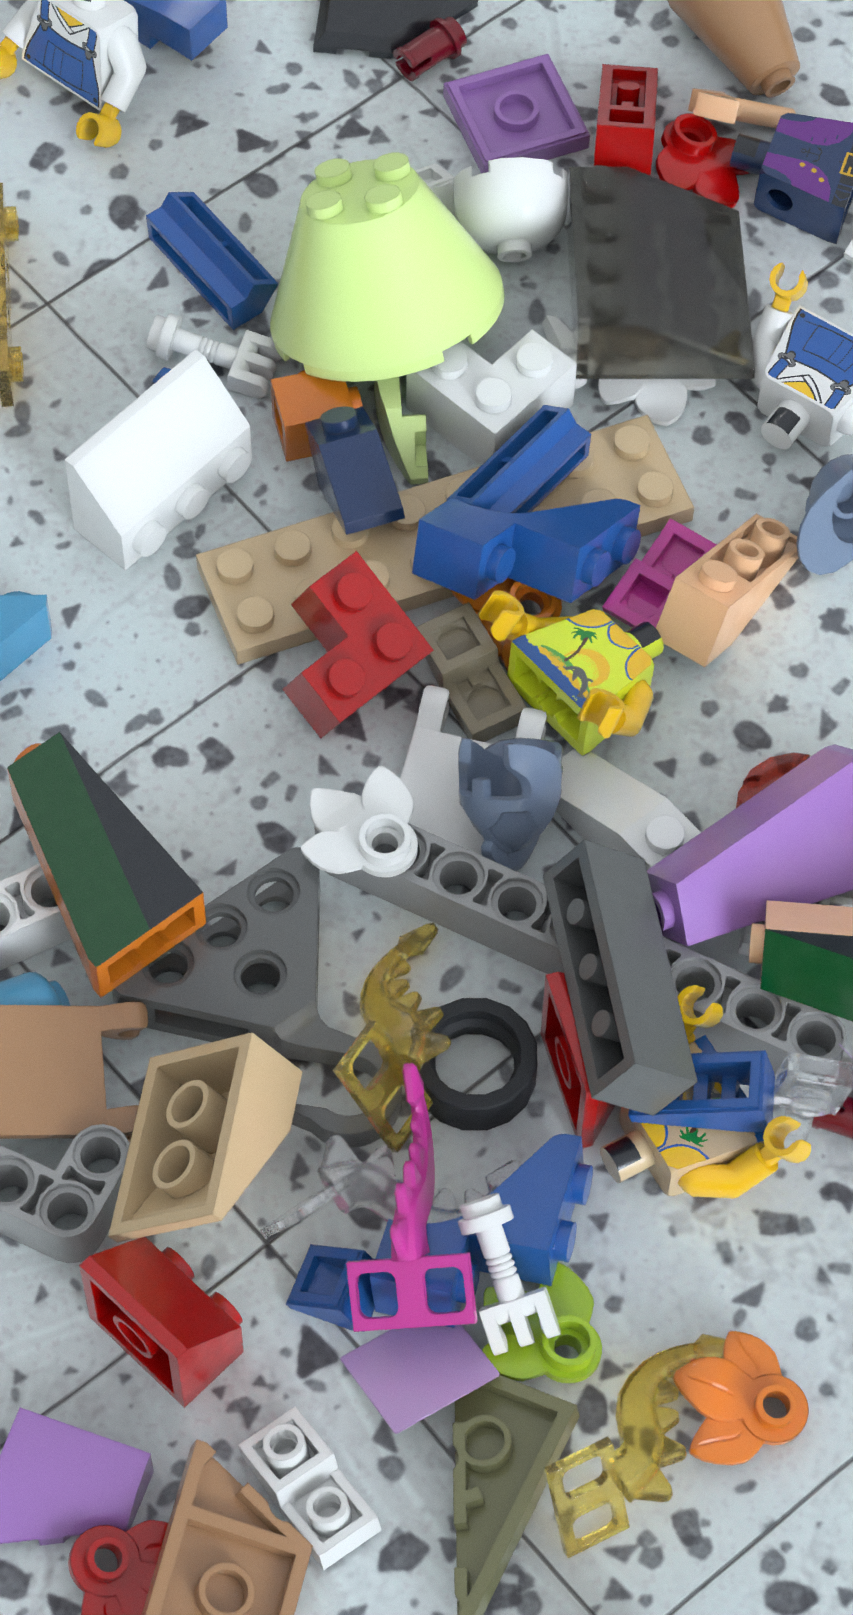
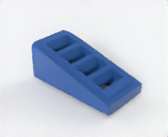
[628,1050,775,1132]

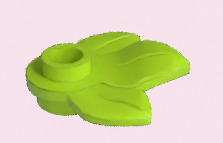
[482,1262,602,1383]

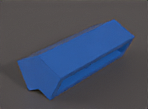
[146,192,279,330]
[446,405,591,513]

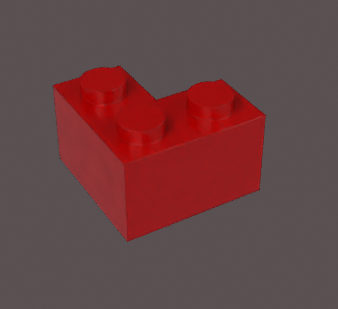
[282,551,434,739]

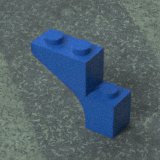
[412,498,641,603]
[370,1134,593,1328]

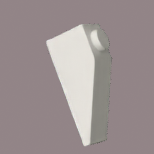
[556,749,701,870]

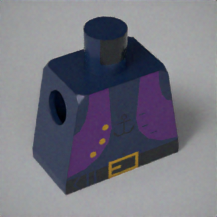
[730,113,853,244]

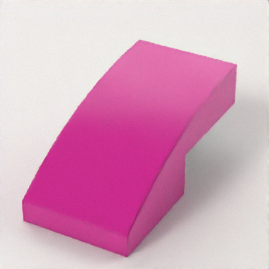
[602,518,717,628]

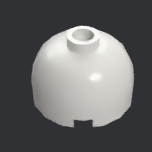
[453,157,568,262]

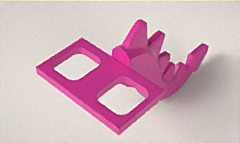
[346,1063,477,1332]

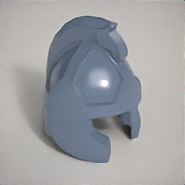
[458,737,563,871]

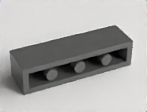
[543,839,698,1116]

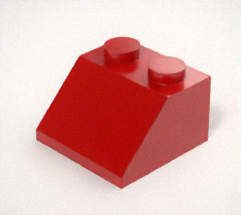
[79,1237,244,1408]

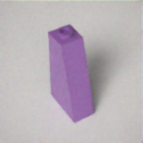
[647,744,853,946]

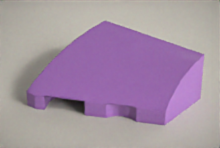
[0,1407,154,1546]

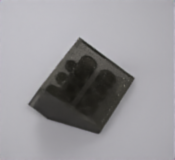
[567,165,755,379]

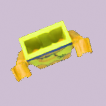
[478,590,664,756]

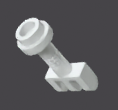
[146,313,281,399]
[458,1193,561,1356]

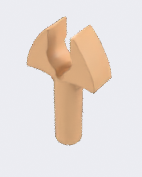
[688,88,796,129]

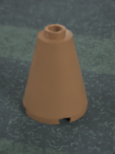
[667,0,800,98]

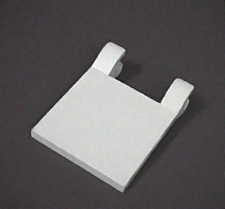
[400,685,547,856]

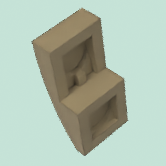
[416,602,527,742]

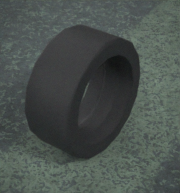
[413,998,538,1130]

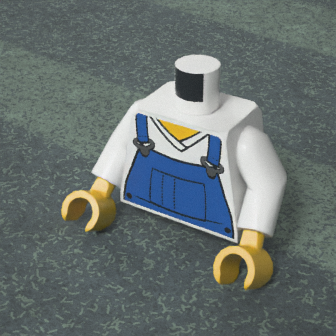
[0,0,146,148]
[751,262,853,450]

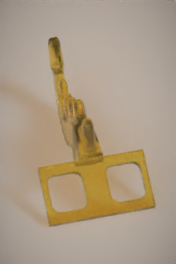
[333,923,451,1153]
[544,1334,725,1558]

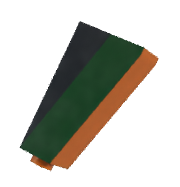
[7,732,206,998]

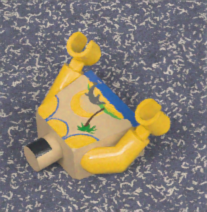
[600,985,811,1199]

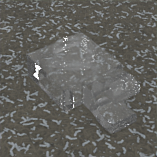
[774,1052,853,1142]

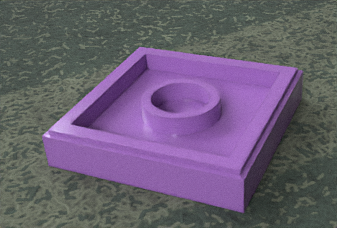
[443,54,590,173]

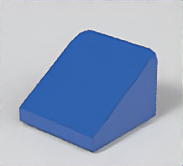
[286,1244,375,1332]

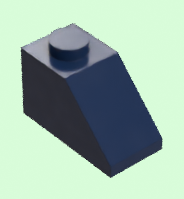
[305,406,405,535]

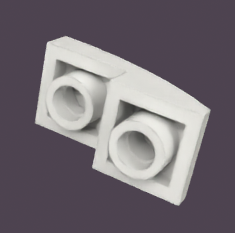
[238,1406,381,1570]

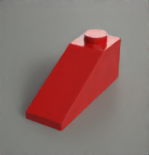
[592,64,658,199]

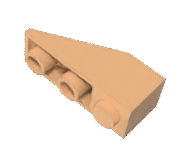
[656,513,798,667]

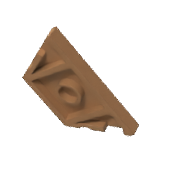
[141,1439,313,1615]

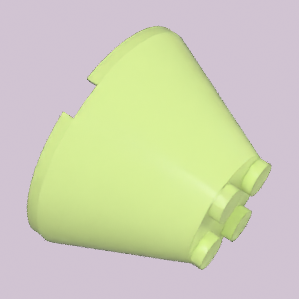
[270,152,505,382]

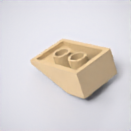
[108,1032,303,1243]

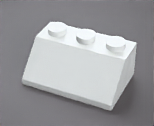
[65,349,252,571]

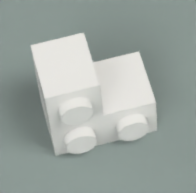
[406,329,577,466]

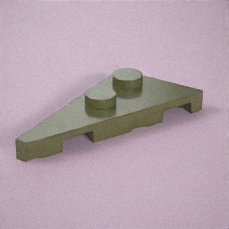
[452,1375,580,1615]

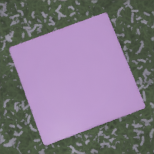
[340,1325,500,1434]

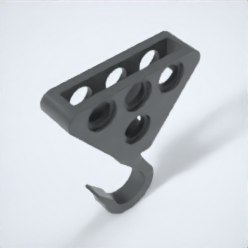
[112,847,402,1148]

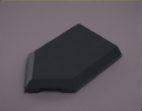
[313,0,478,59]

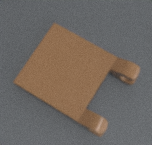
[0,1002,148,1142]

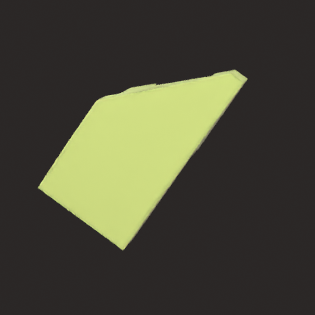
[374,377,428,485]

